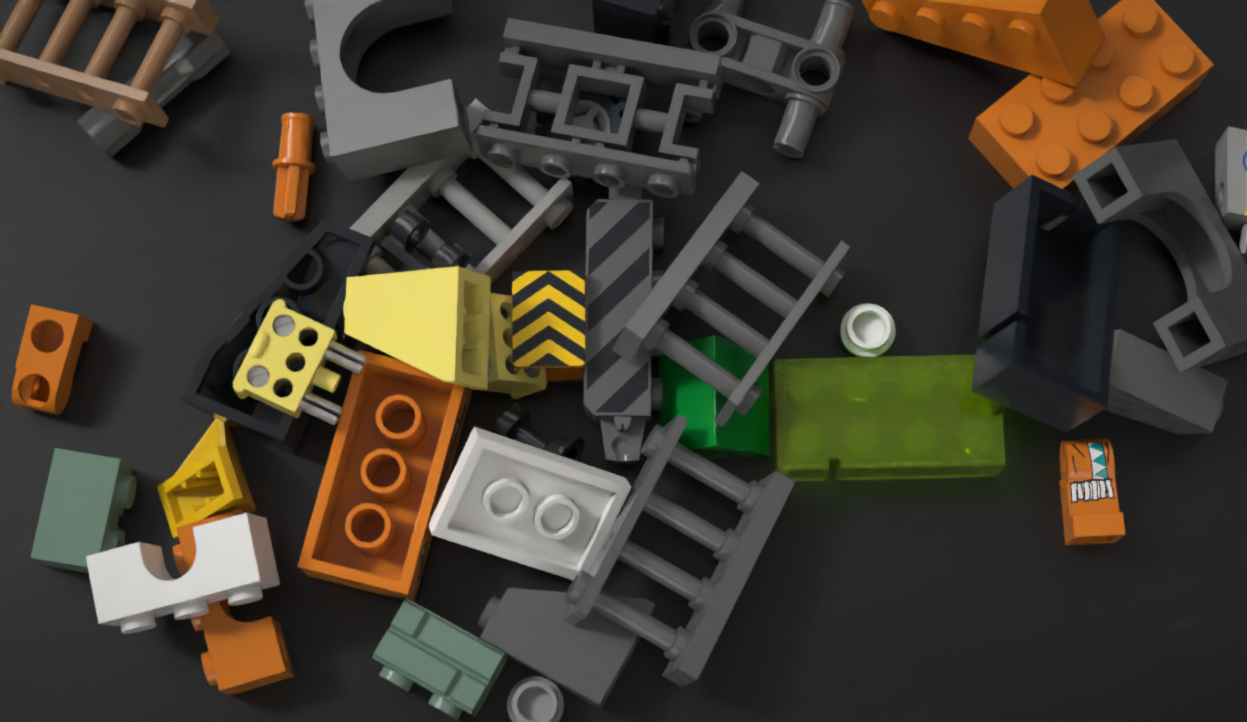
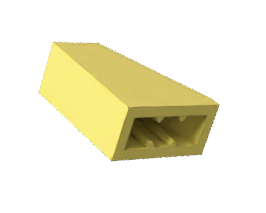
[343,266,491,390]

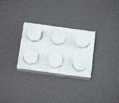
[428,427,631,580]

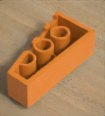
[861,0,1106,87]

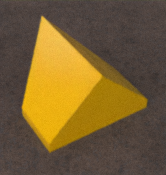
[157,419,256,538]

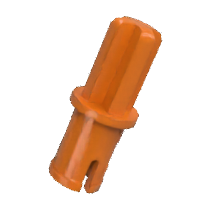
[272,112,316,222]

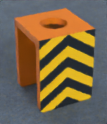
[512,270,586,381]

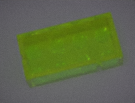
[771,355,1005,481]

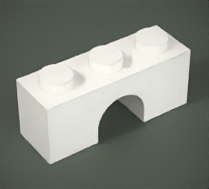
[86,513,280,634]

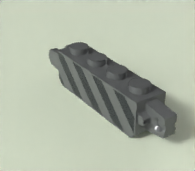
[584,184,664,465]

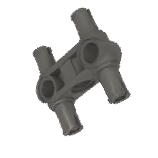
[684,0,855,158]

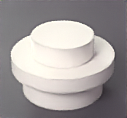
[840,303,896,359]

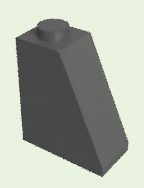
[1104,329,1228,435]
[478,588,656,710]

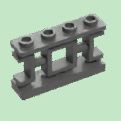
[475,18,724,198]

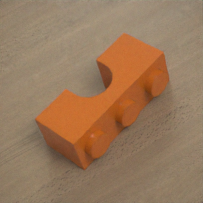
[173,508,294,696]

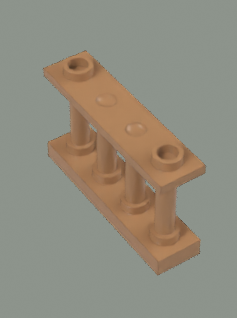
[0,0,221,128]

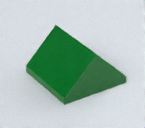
[659,335,770,458]

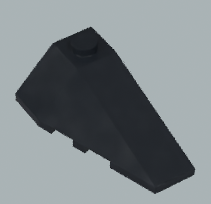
[181,219,376,453]

